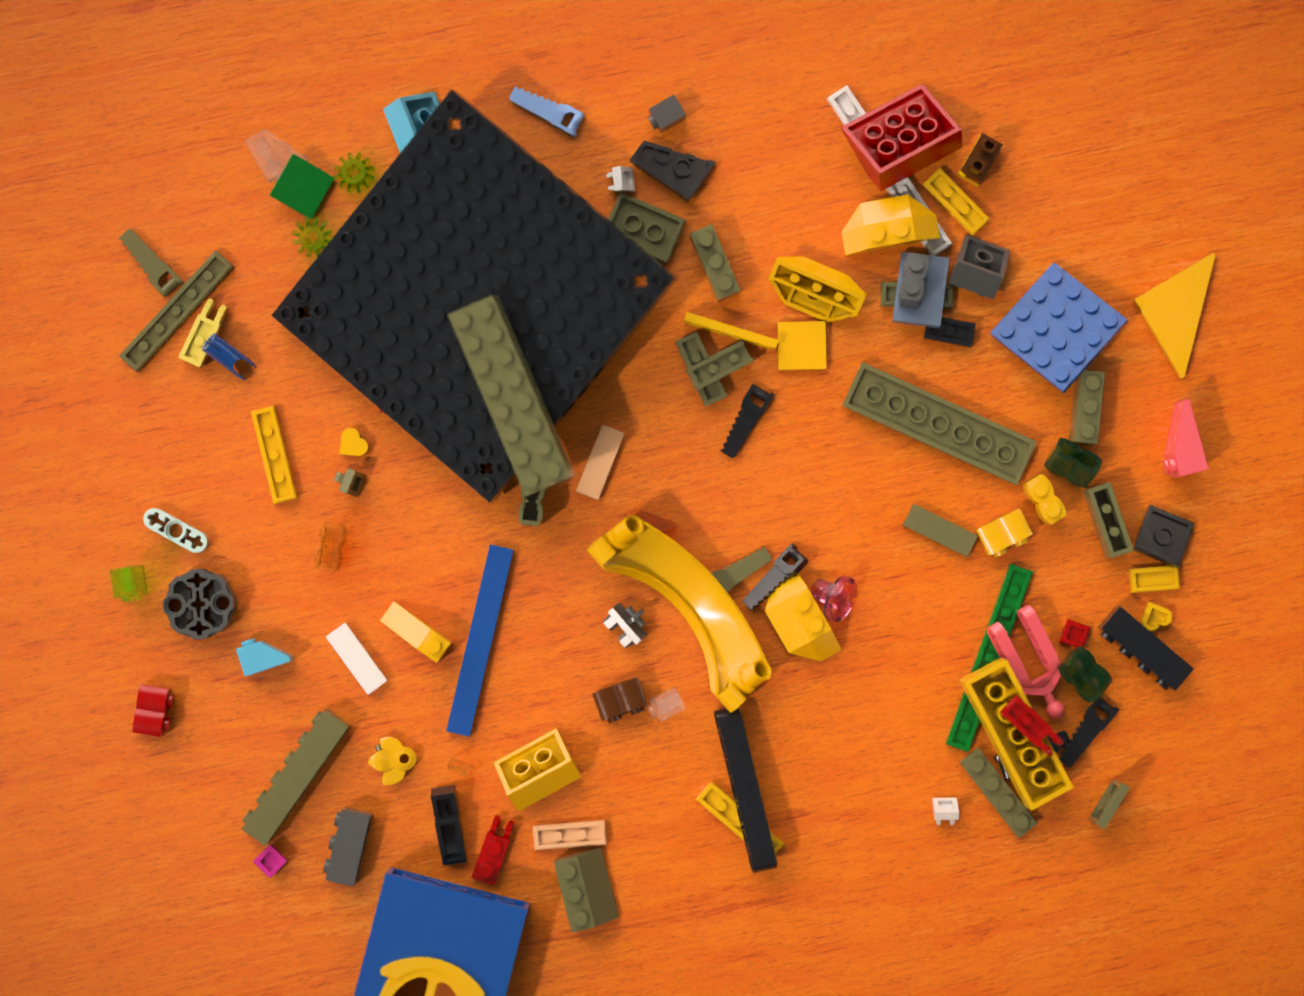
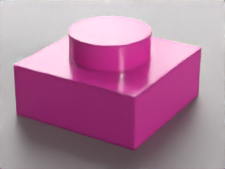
[253,844,288,878]

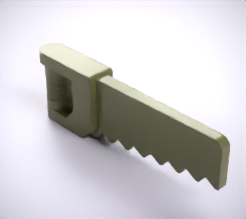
[118,229,184,297]
[711,546,772,592]

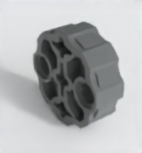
[163,569,237,639]

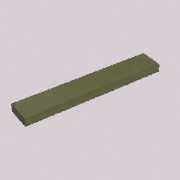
[119,250,234,372]

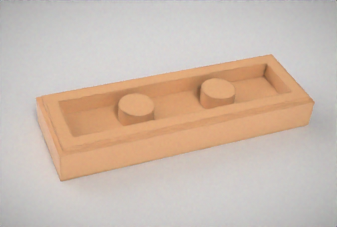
[576,425,625,500]
[533,820,607,850]

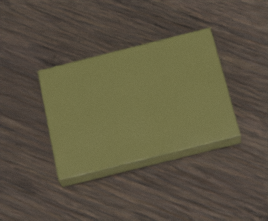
[609,192,686,264]

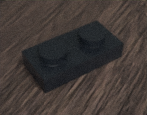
[923,317,976,348]

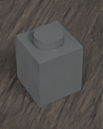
[647,94,686,133]

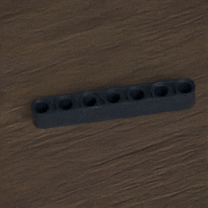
[714,707,777,873]

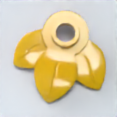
[368,737,416,785]

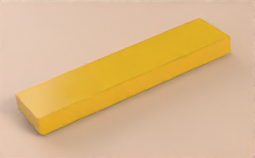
[684,312,778,351]
[251,406,298,504]
[696,781,784,854]

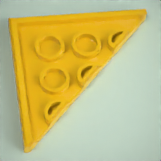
[1133,253,1215,379]

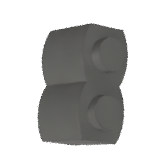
[898,253,929,310]

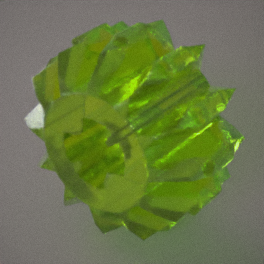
[334,152,375,193]
[292,216,333,257]

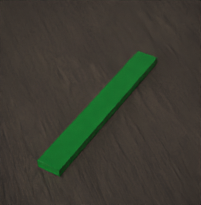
[945,564,1033,752]

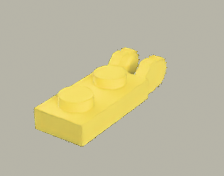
[178,298,228,368]

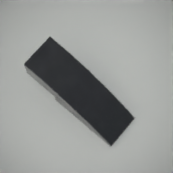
[431,785,467,866]

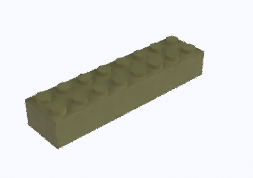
[448,295,575,496]

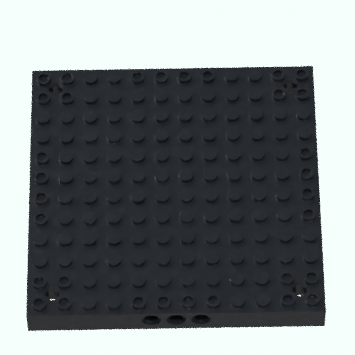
[271,89,679,503]

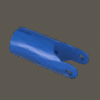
[202,333,256,381]

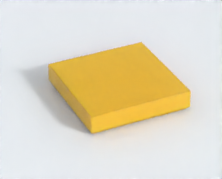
[777,321,826,370]

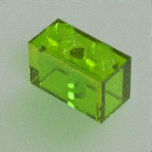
[110,566,148,603]

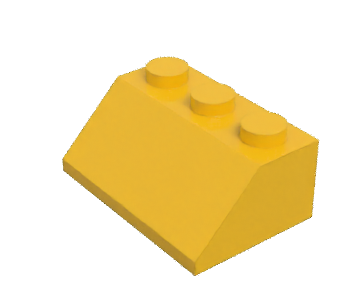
[494,728,582,812]

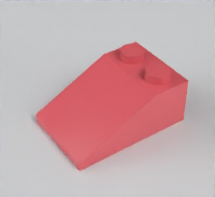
[1163,399,1209,478]

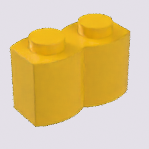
[1023,474,1066,525]
[975,509,1033,558]

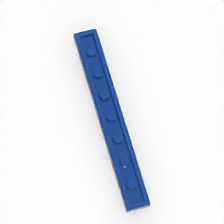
[446,544,514,737]

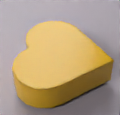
[339,428,369,456]
[1141,602,1173,632]

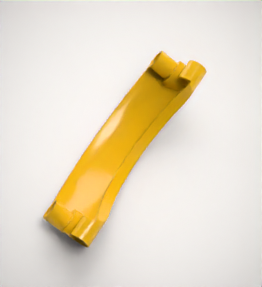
[586,515,772,713]

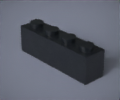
[1097,606,1194,691]

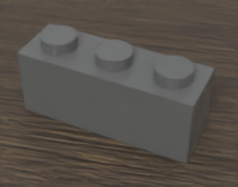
[323,807,373,887]

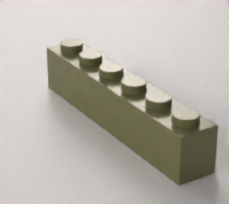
[241,709,351,846]

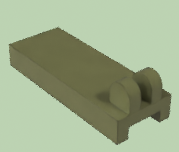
[685,340,754,392]

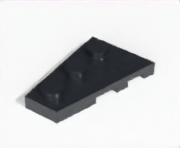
[630,141,716,202]

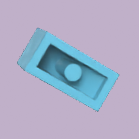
[236,638,294,676]

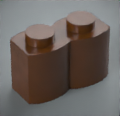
[592,677,648,723]

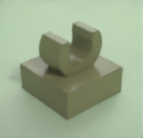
[334,468,366,497]

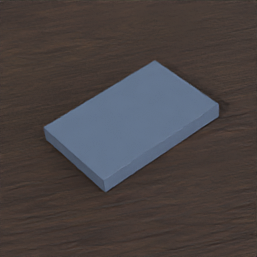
[892,252,949,329]

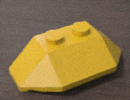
[842,194,940,256]
[768,257,867,323]
[765,573,842,661]

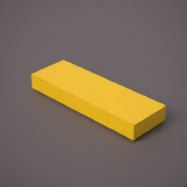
[922,168,990,236]

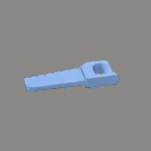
[509,86,585,137]

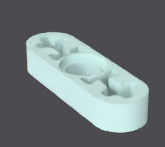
[143,508,209,553]

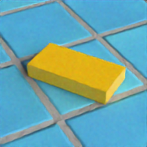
[1129,566,1180,593]

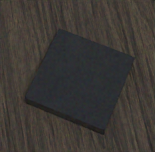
[1133,505,1194,568]

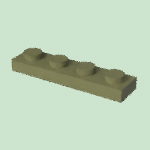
[959,747,1038,838]

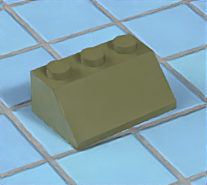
[554,847,619,933]

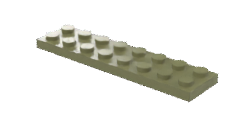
[842,362,1037,485]

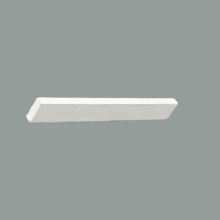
[827,85,952,256]

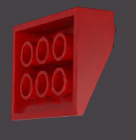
[841,84,962,191]

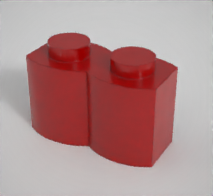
[132,684,175,737]

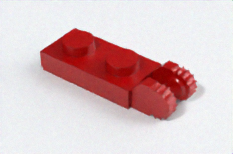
[999,695,1064,757]
[471,815,515,886]

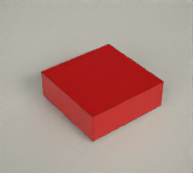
[1059,619,1090,650]

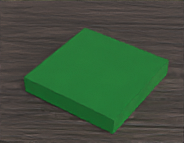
[269,154,334,219]

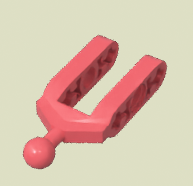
[987,605,1065,719]

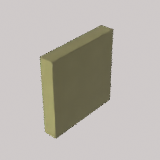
[1089,779,1130,829]

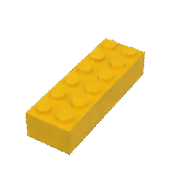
[959,657,1074,811]

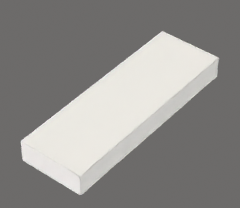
[326,622,388,695]

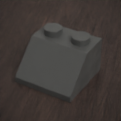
[949,234,1010,300]

